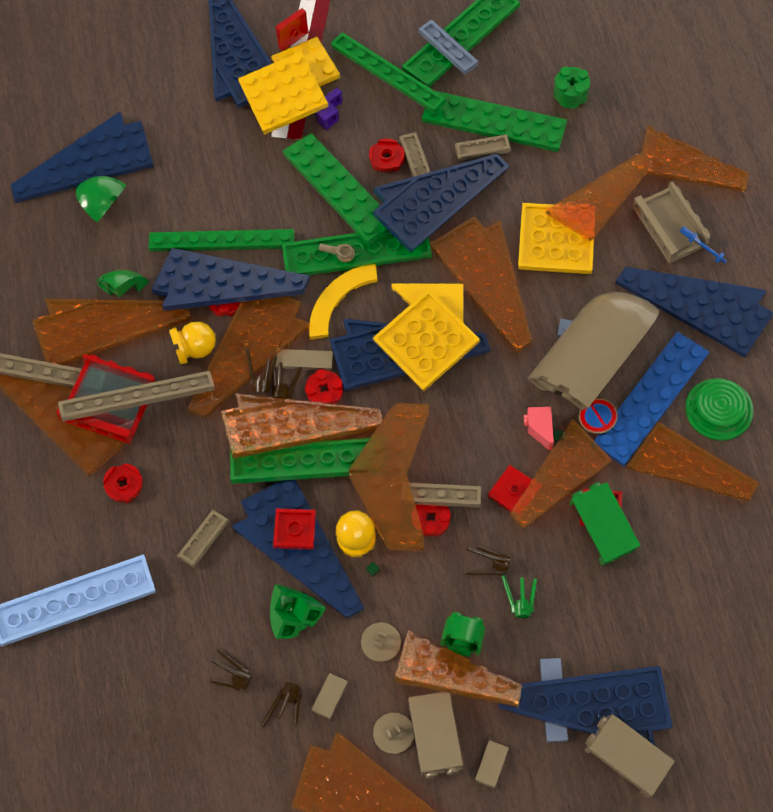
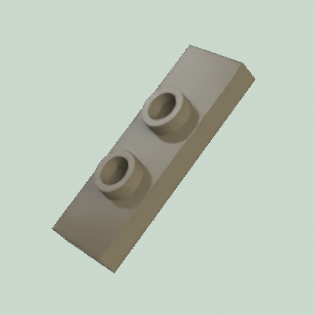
[399,132,431,177]
[455,135,511,162]
[177,509,229,568]

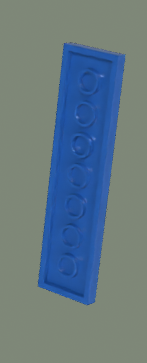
[592,332,709,467]

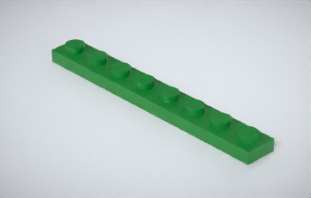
[331,32,446,114]
[149,229,295,252]

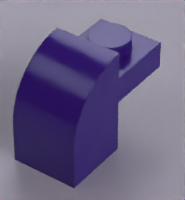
[315,88,343,130]

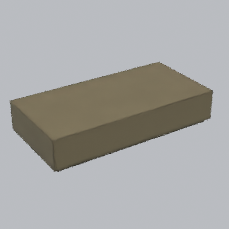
[311,673,348,720]
[475,740,509,789]

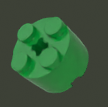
[553,67,590,108]
[440,612,486,657]

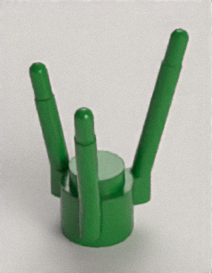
[502,575,537,618]

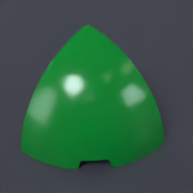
[76,176,126,222]
[97,270,149,298]
[270,584,325,639]

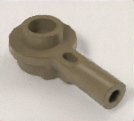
[319,243,355,262]

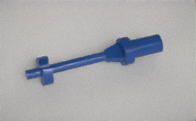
[679,226,727,263]

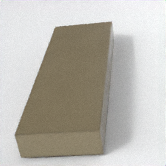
[275,349,333,371]

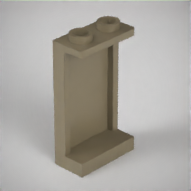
[408,691,463,779]
[584,714,675,798]

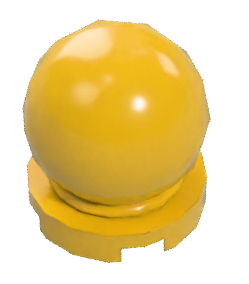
[169,322,216,365]
[336,510,376,557]

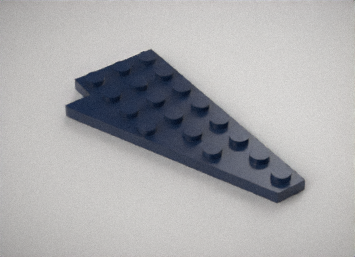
[209,0,272,108]
[11,112,154,203]
[372,154,509,253]
[152,248,310,311]
[615,267,773,358]
[330,319,490,391]
[232,480,365,619]
[496,666,673,746]

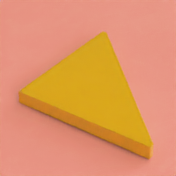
[392,284,463,322]

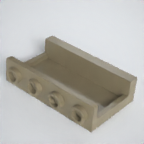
[633,182,710,264]

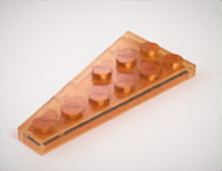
[638,125,749,192]
[394,630,522,707]

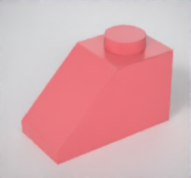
[524,407,554,450]

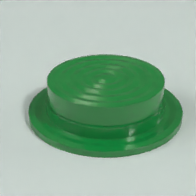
[685,378,754,441]

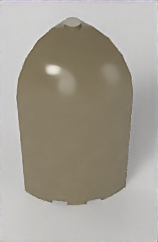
[527,291,659,410]

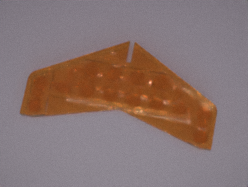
[349,403,429,551]

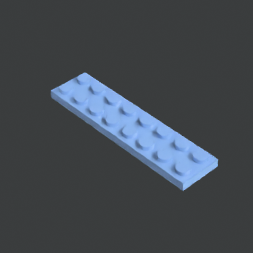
[0,555,156,647]

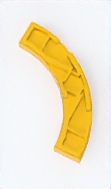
[309,264,378,340]

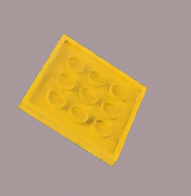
[238,51,329,135]
[518,203,595,274]
[373,289,480,392]

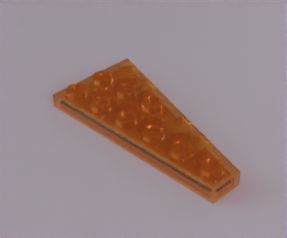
[546,154,653,241]
[510,419,612,529]
[626,422,760,501]

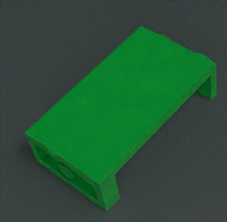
[569,482,641,566]

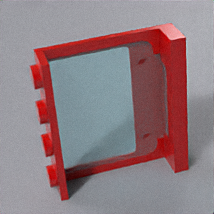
[56,354,156,444]

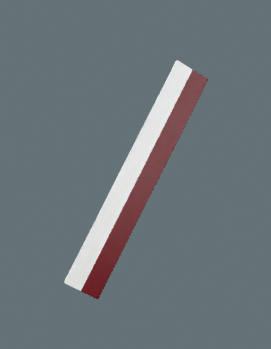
[272,0,330,140]

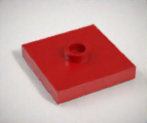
[276,8,309,51]
[487,465,542,518]
[273,509,316,550]

